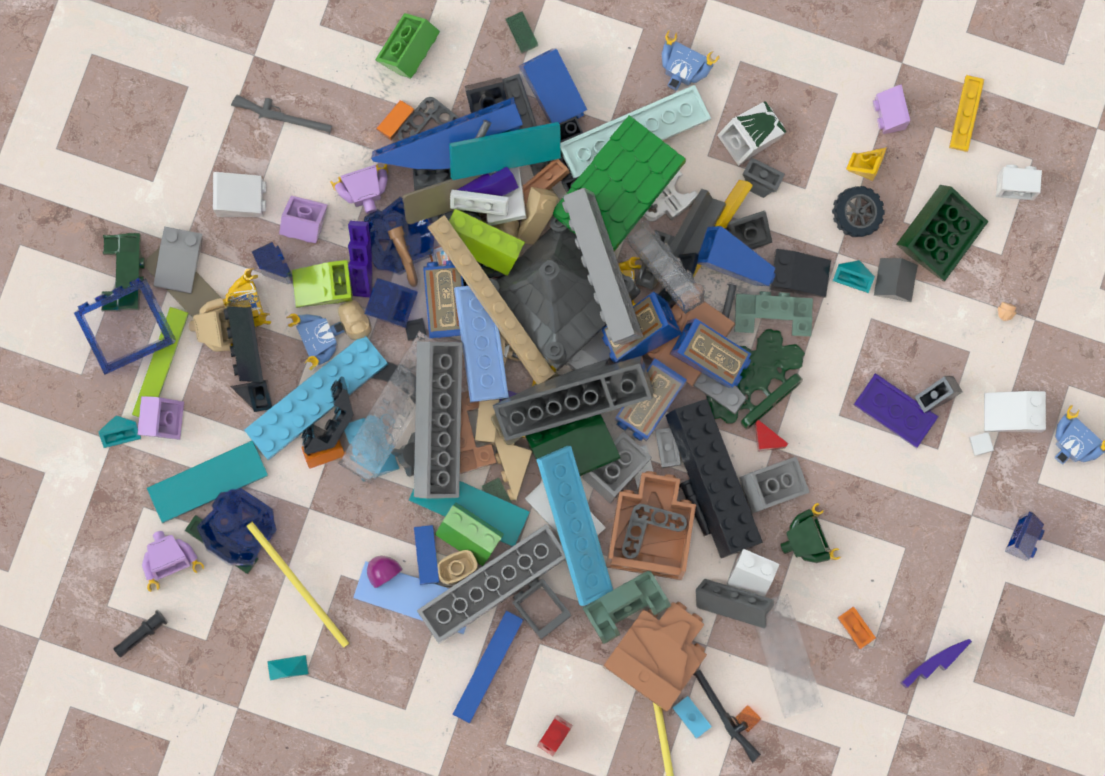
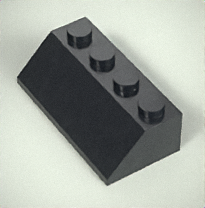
[223,299,264,382]

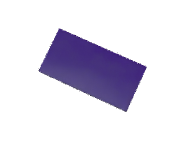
[853,373,939,449]

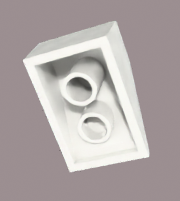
[984,391,1046,433]

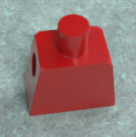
[537,715,573,756]

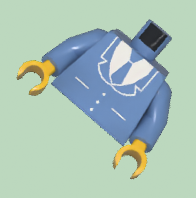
[661,30,720,90]
[286,313,345,370]
[1055,405,1105,465]

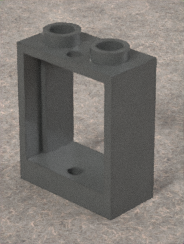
[512,579,572,640]

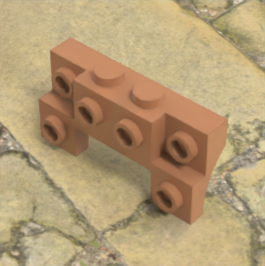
[460,391,496,474]

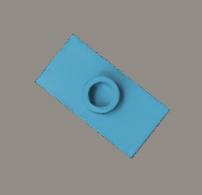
[673,696,712,739]

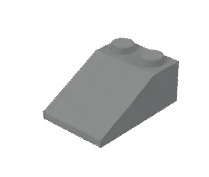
[153,226,203,294]
[565,325,611,370]
[582,432,652,504]
[739,457,810,514]

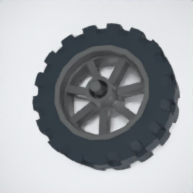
[832,186,885,237]

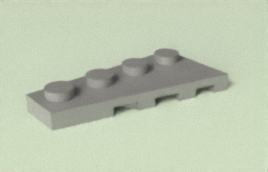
[693,373,746,414]

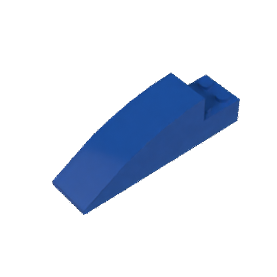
[371,97,523,169]

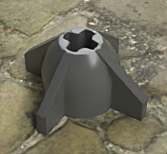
[391,432,415,477]

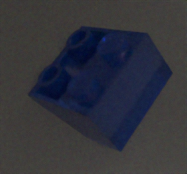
[251,242,292,284]
[364,278,418,328]

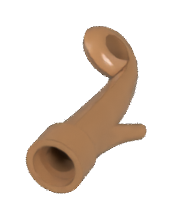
[388,226,418,287]

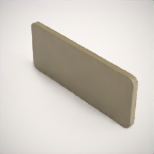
[403,175,482,224]
[145,247,221,318]

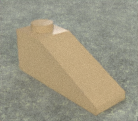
[517,187,557,244]

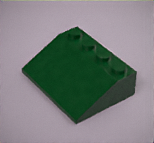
[896,185,989,281]
[525,414,621,476]

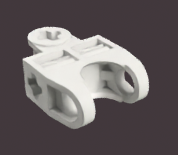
[643,170,698,221]

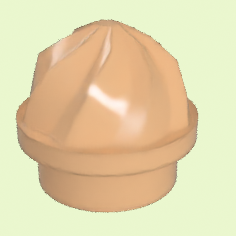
[998,302,1017,321]

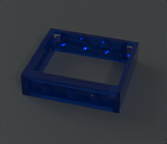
[74,278,176,375]

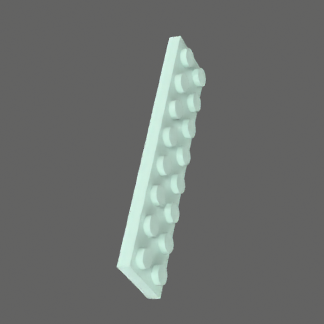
[560,85,711,178]

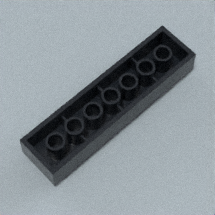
[665,399,763,559]

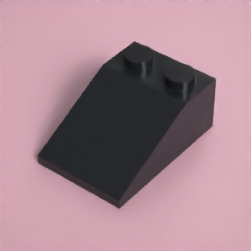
[465,77,510,133]
[769,249,831,298]

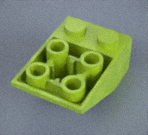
[292,260,353,308]

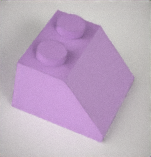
[873,85,910,134]
[279,196,328,243]
[138,396,184,440]

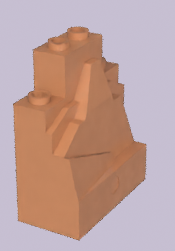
[606,471,696,580]
[603,601,707,712]

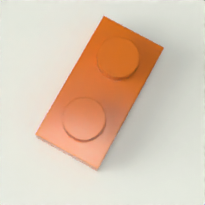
[838,606,876,649]

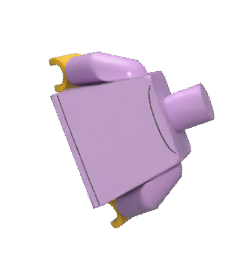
[330,164,388,214]
[142,531,204,592]

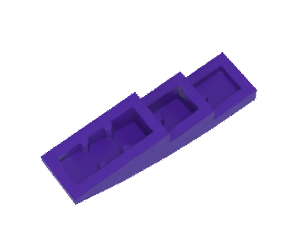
[348,220,372,298]
[900,639,972,688]

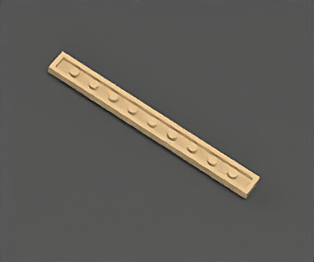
[428,215,555,385]

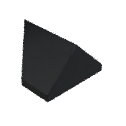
[230,380,272,412]

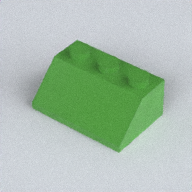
[375,13,440,79]
[435,503,504,566]

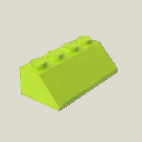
[449,208,525,276]

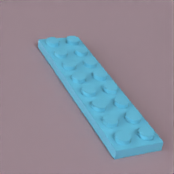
[244,336,388,460]
[536,446,613,606]

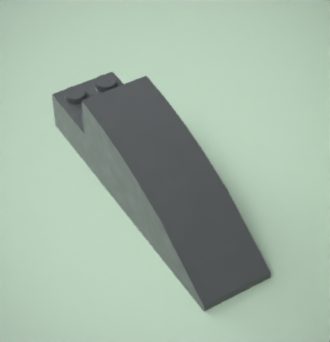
[493,356,654,441]

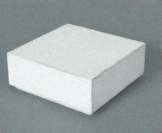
[969,432,994,456]

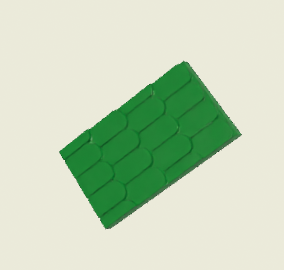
[552,115,686,252]

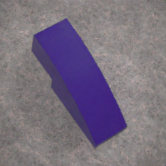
[457,166,519,196]

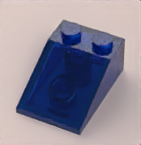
[1005,511,1045,561]

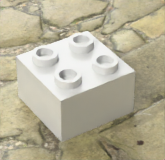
[996,165,1042,200]

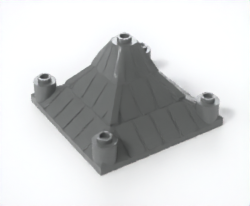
[489,217,641,371]

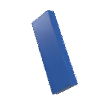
[414,525,439,585]

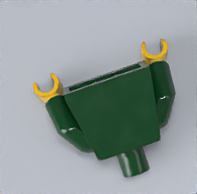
[780,503,841,563]

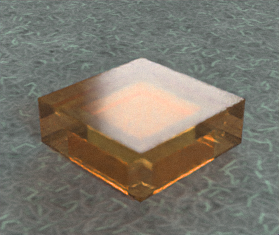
[736,705,762,733]

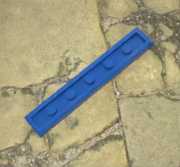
[452,611,523,723]

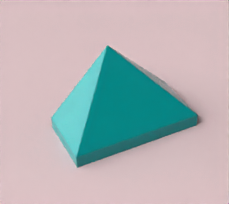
[833,260,875,293]
[98,415,141,448]
[267,655,309,681]

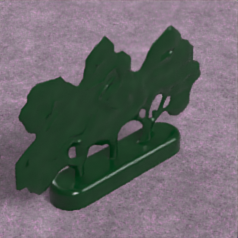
[706,329,805,430]

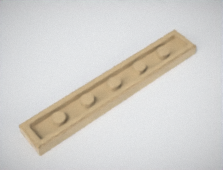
[475,330,506,443]

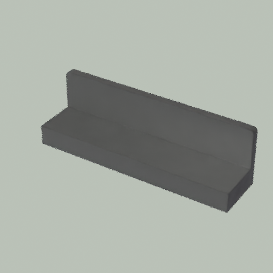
[666,189,726,263]
[696,579,774,629]

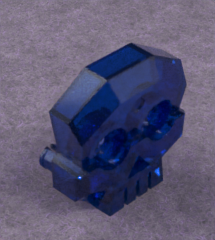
[363,197,434,275]
[197,488,277,566]

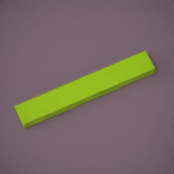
[132,307,189,417]

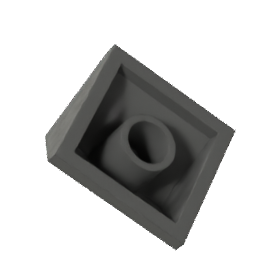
[727,210,773,249]
[874,258,918,302]

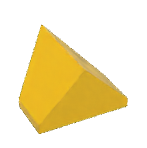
[846,147,887,181]

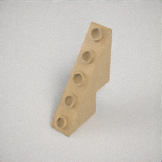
[491,429,532,501]

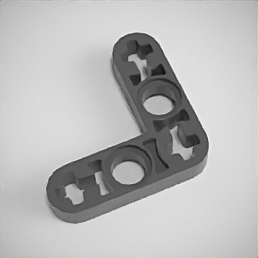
[398,97,459,140]
[622,504,688,559]

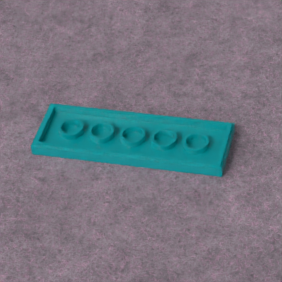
[449,122,561,180]
[147,441,268,524]
[409,481,530,547]

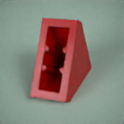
[755,420,789,452]

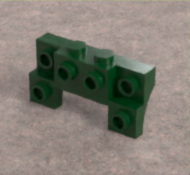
[101,233,145,312]

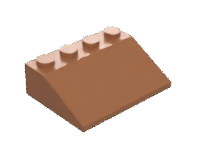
[644,290,735,387]

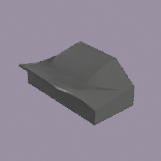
[743,157,785,198]

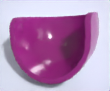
[367,555,403,588]

